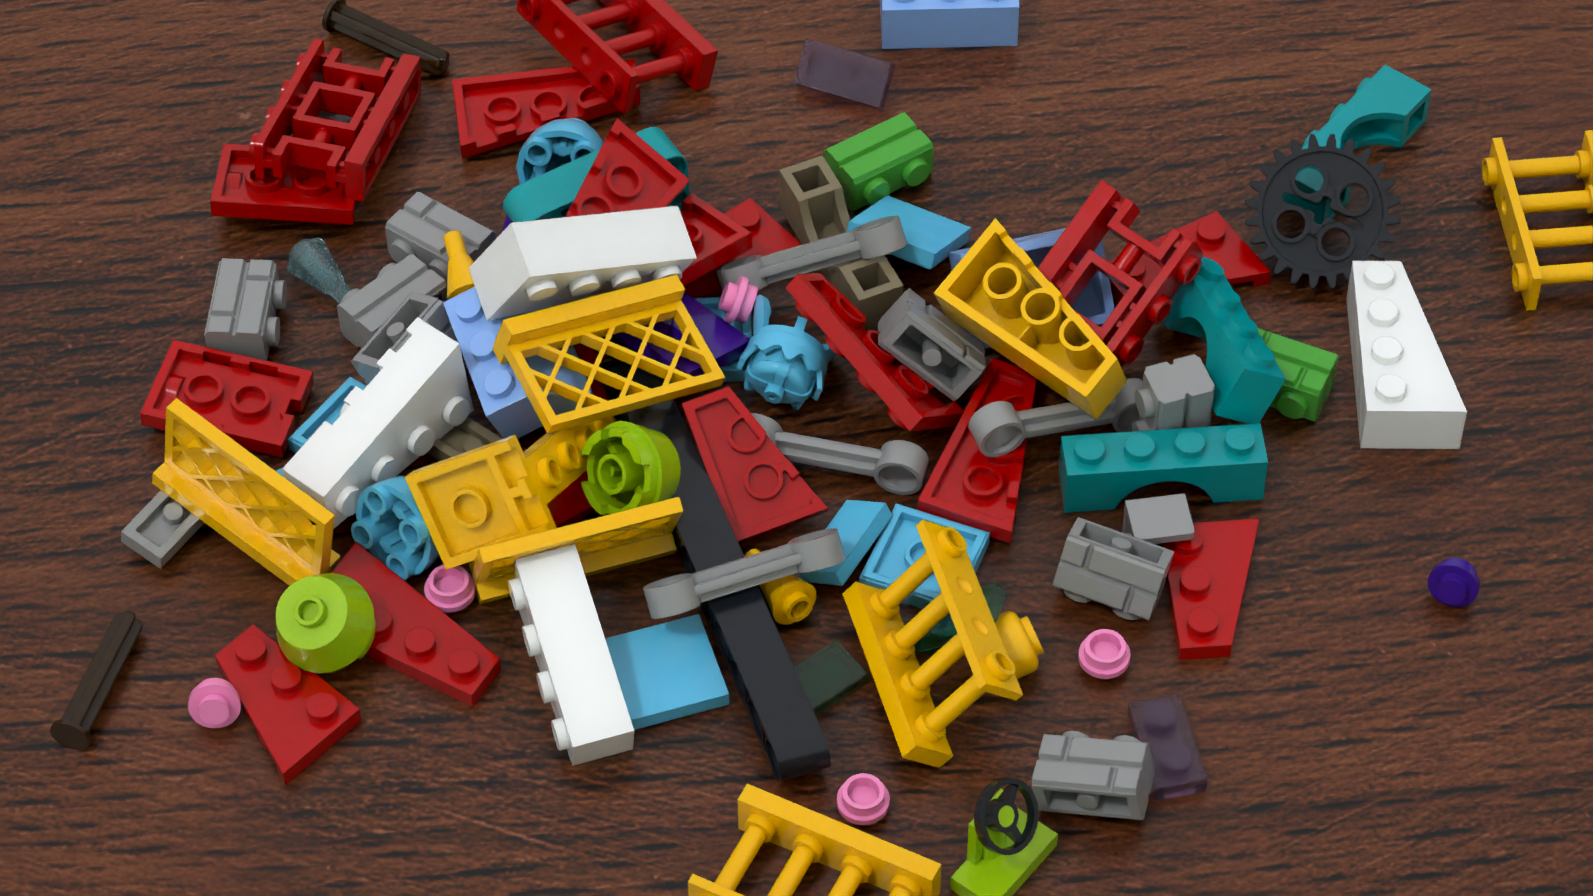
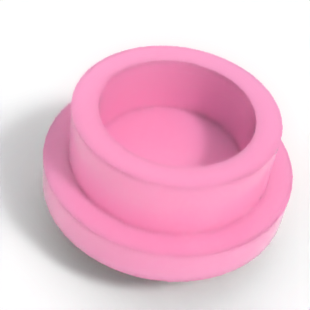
[718,276,758,324]
[424,564,476,613]
[1078,629,1131,679]
[188,678,241,728]
[837,773,890,825]

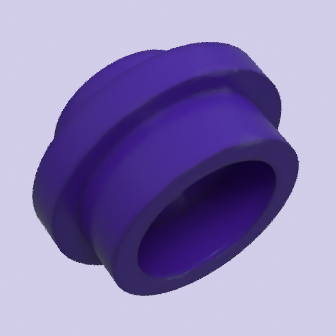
[1428,558,1480,607]

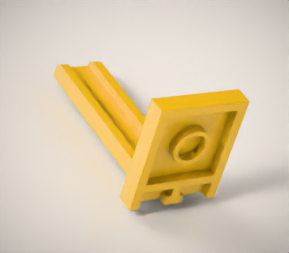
[404,397,616,570]

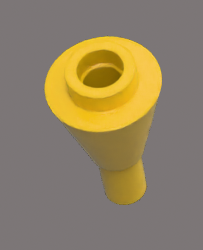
[443,231,475,300]
[744,549,816,625]

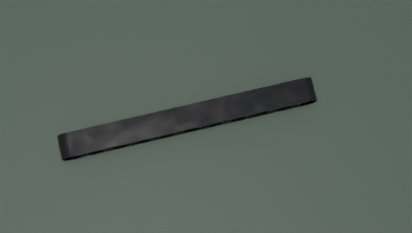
[603,359,831,782]

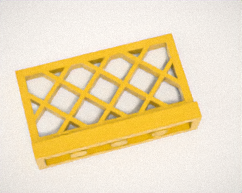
[492,274,725,434]
[152,398,341,586]
[468,497,683,604]

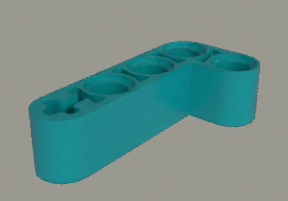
[503,127,690,222]

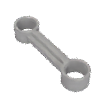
[716,216,907,292]
[968,378,1143,457]
[751,413,929,495]
[643,528,846,619]

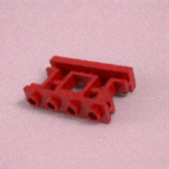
[249,38,421,202]
[1038,180,1203,368]

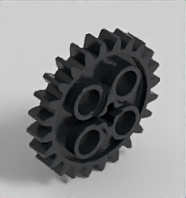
[1245,134,1401,290]

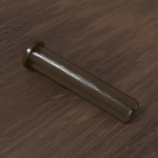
[322,0,450,76]
[50,611,143,750]

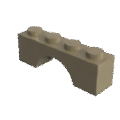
[779,155,904,332]

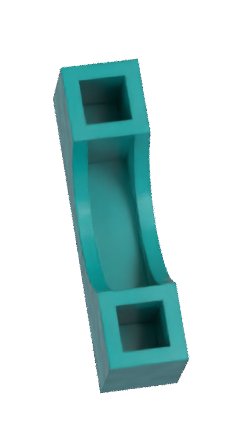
[1282,65,1432,224]
[1163,257,1286,424]
[1059,423,1268,513]

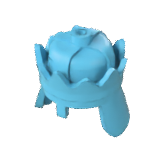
[737,294,836,410]

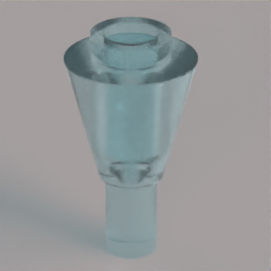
[287,237,352,304]

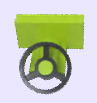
[950,778,1058,896]

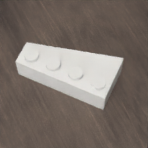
[469,206,697,321]
[1346,261,1467,449]
[282,317,474,528]
[508,544,634,766]

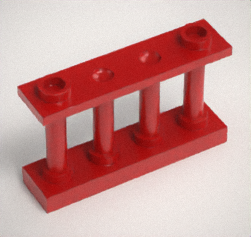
[516,0,718,114]

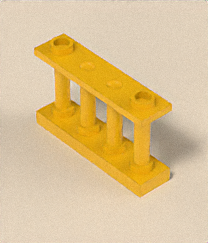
[1482,130,1593,311]
[843,519,1023,768]
[688,783,941,896]

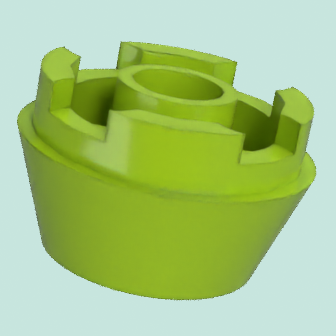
[581,421,681,515]
[275,573,376,673]

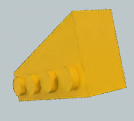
[934,218,1128,420]

